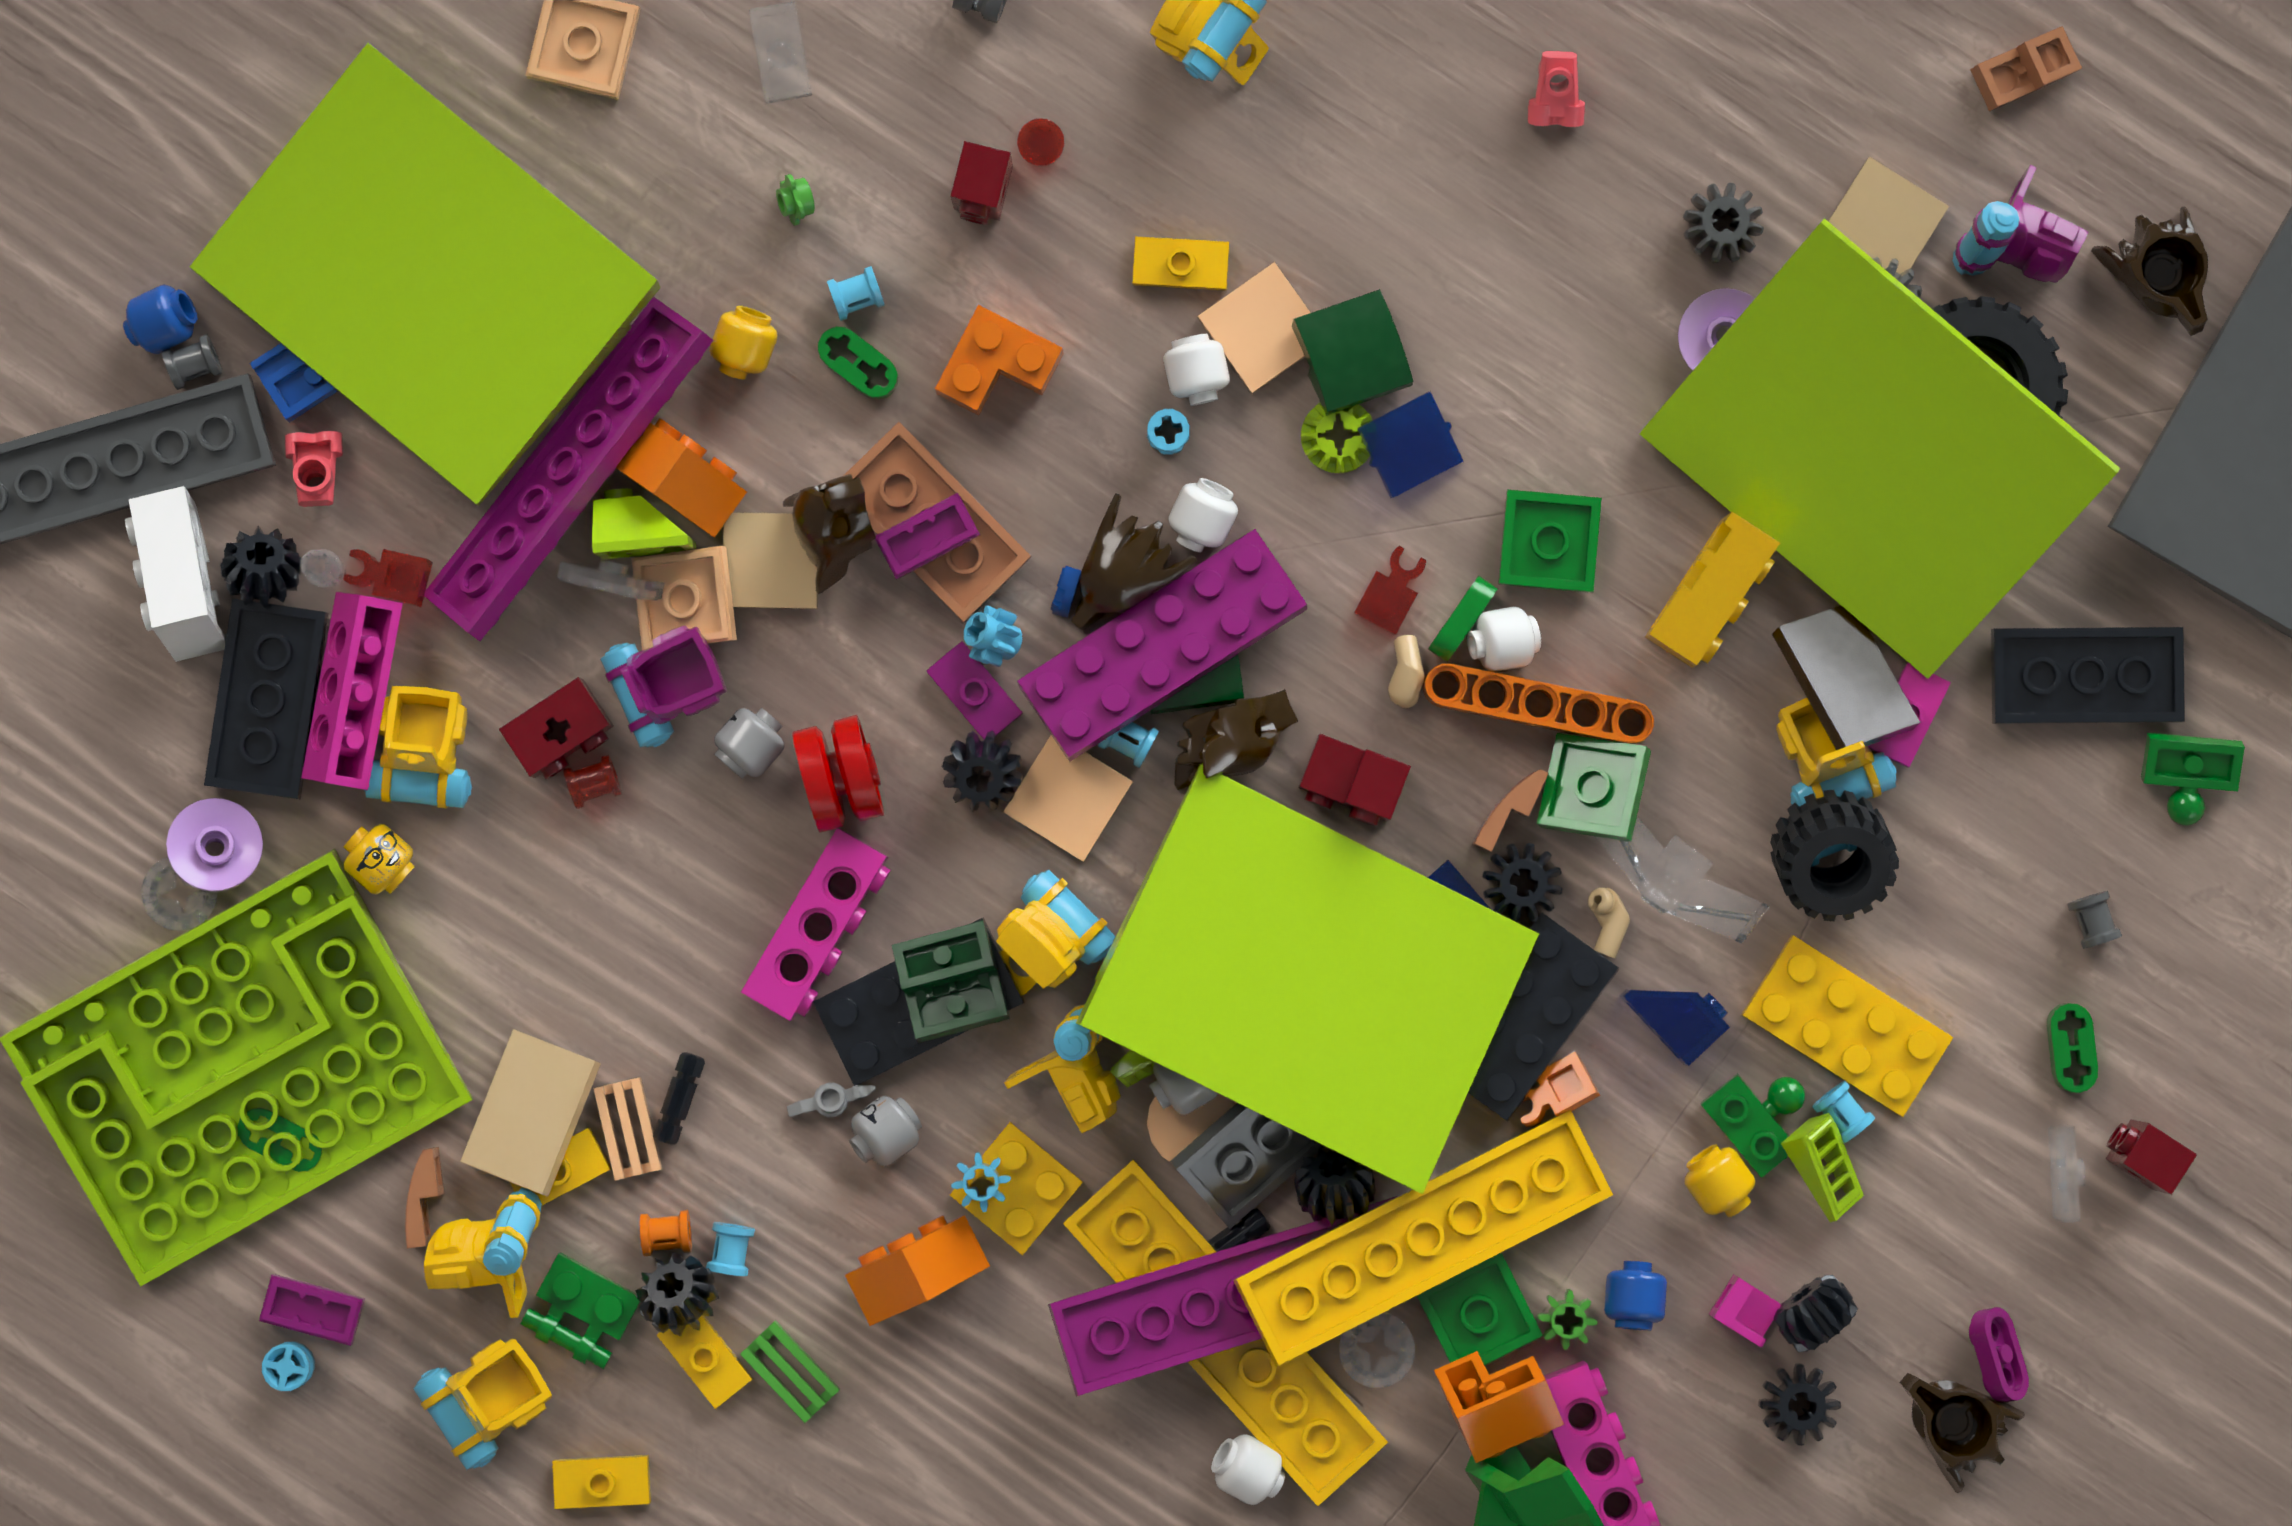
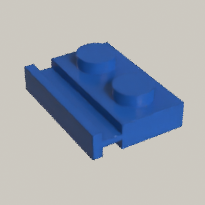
[249,343,338,423]

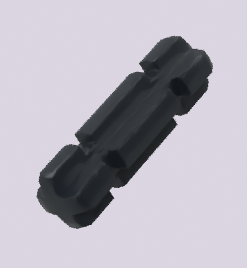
[653,1052,705,1145]
[1208,1208,1270,1252]

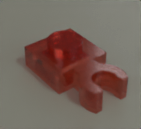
[1353,546,1426,635]
[343,549,433,607]

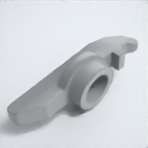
[787,1083,876,1118]

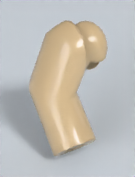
[1388,635,1425,708]
[1588,888,1630,959]

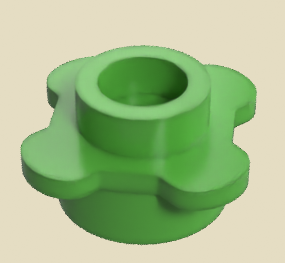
[776,174,815,226]

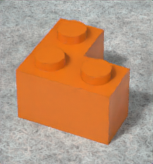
[935,305,1064,416]
[616,418,747,538]
[845,1215,990,1326]
[1434,1351,1564,1463]

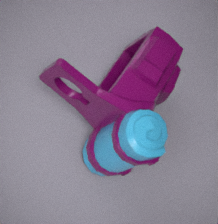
[1952,164,2089,283]
[600,625,727,747]

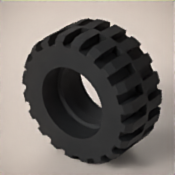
[1932,296,2068,419]

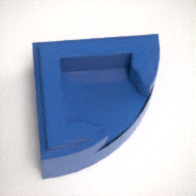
[1051,566,1082,618]

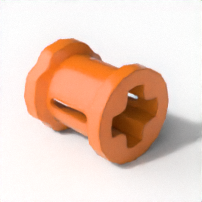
[640,1210,692,1257]

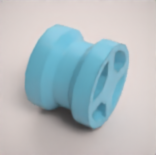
[262,1341,315,1391]

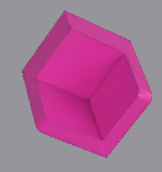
[1709,1274,1781,1348]

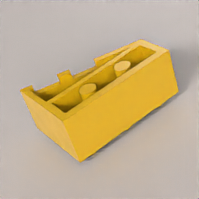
[1645,512,1780,668]

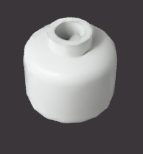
[1163,334,1230,406]
[1168,478,1238,552]
[1467,607,1541,672]
[1211,1434,1285,1505]

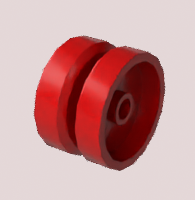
[792,715,884,833]

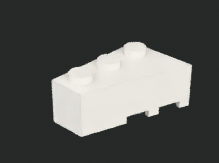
[125,486,227,662]

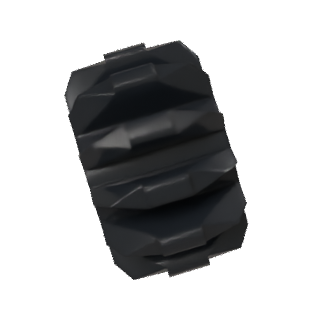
[220,526,303,608]
[942,730,1023,812]
[1482,843,1563,922]
[1294,1148,1376,1225]
[635,1252,719,1336]
[1774,1275,1858,1352]
[1758,1363,1841,1446]

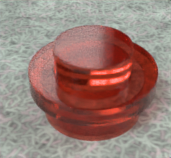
[1017,118,1064,166]

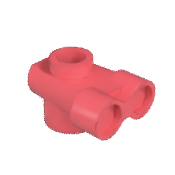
[1527,51,1585,127]
[285,431,343,507]

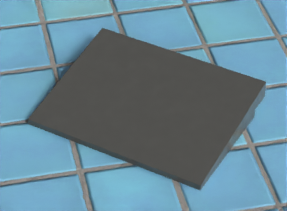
[2107,206,2292,639]

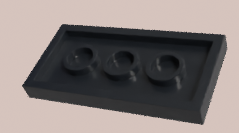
[204,598,329,800]
[1991,627,2185,724]
[1468,912,1619,1122]
[813,917,1025,1086]

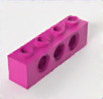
[301,592,403,790]
[741,828,891,1021]
[1544,1360,1661,1526]

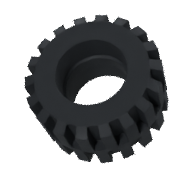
[1770,790,1899,922]

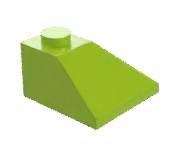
[592,488,696,560]

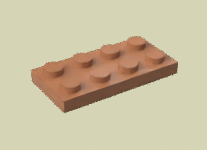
[843,422,1031,623]

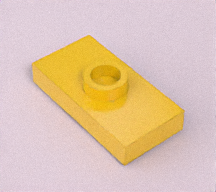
[1132,236,1229,291]
[510,1127,612,1206]
[657,1315,753,1409]
[552,1455,651,1509]

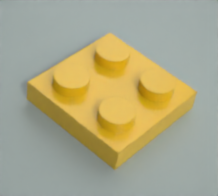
[950,1121,1083,1256]

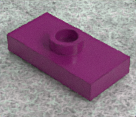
[875,493,981,580]
[926,641,1023,740]
[259,1274,365,1346]

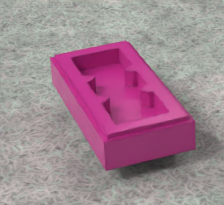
[1868,662,1951,768]

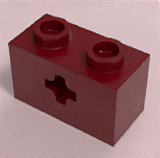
[950,141,1013,225]
[499,677,614,780]
[2106,1119,2198,1195]

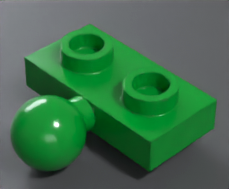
[2141,733,2245,826]
[1701,1073,1805,1178]

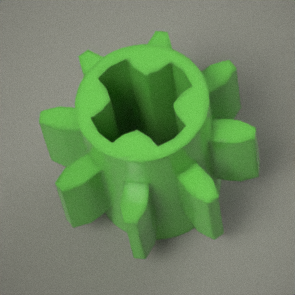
[1537,1289,1598,1350]

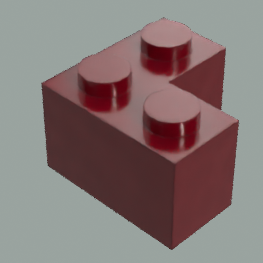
[1298,733,1411,827]

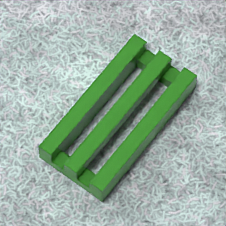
[740,1320,840,1423]

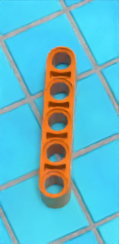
[1423,664,1654,744]

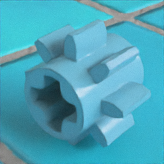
[964,605,1022,667]
[951,1152,1011,1212]

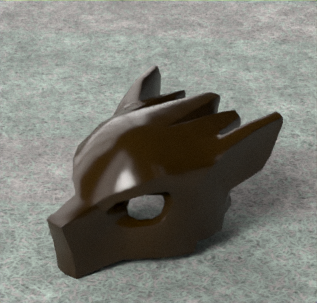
[2091,206,2208,336]
[783,474,876,594]
[1071,493,1197,631]
[1174,689,1298,790]
[1899,1373,2025,1493]

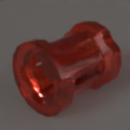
[563,754,622,809]

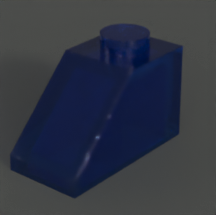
[1619,989,1730,1066]

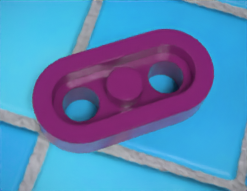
[1969,1307,2029,1403]

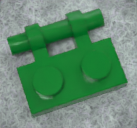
[520,1252,641,1369]

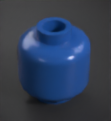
[123,284,198,354]
[1604,1261,1667,1331]

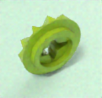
[1301,403,1376,473]

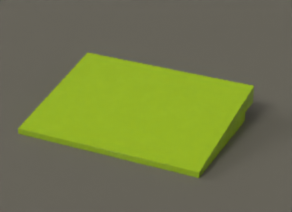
[189,43,661,506]
[1639,218,2120,679]
[1076,764,1539,1194]
[0,848,473,1287]

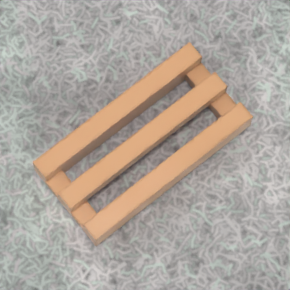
[593,1077,662,1180]

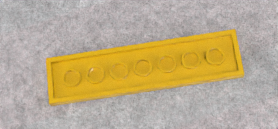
[1233,1110,1613,1366]
[1063,1159,1388,1506]

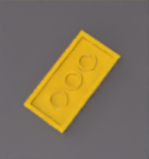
[1741,935,1954,1117]

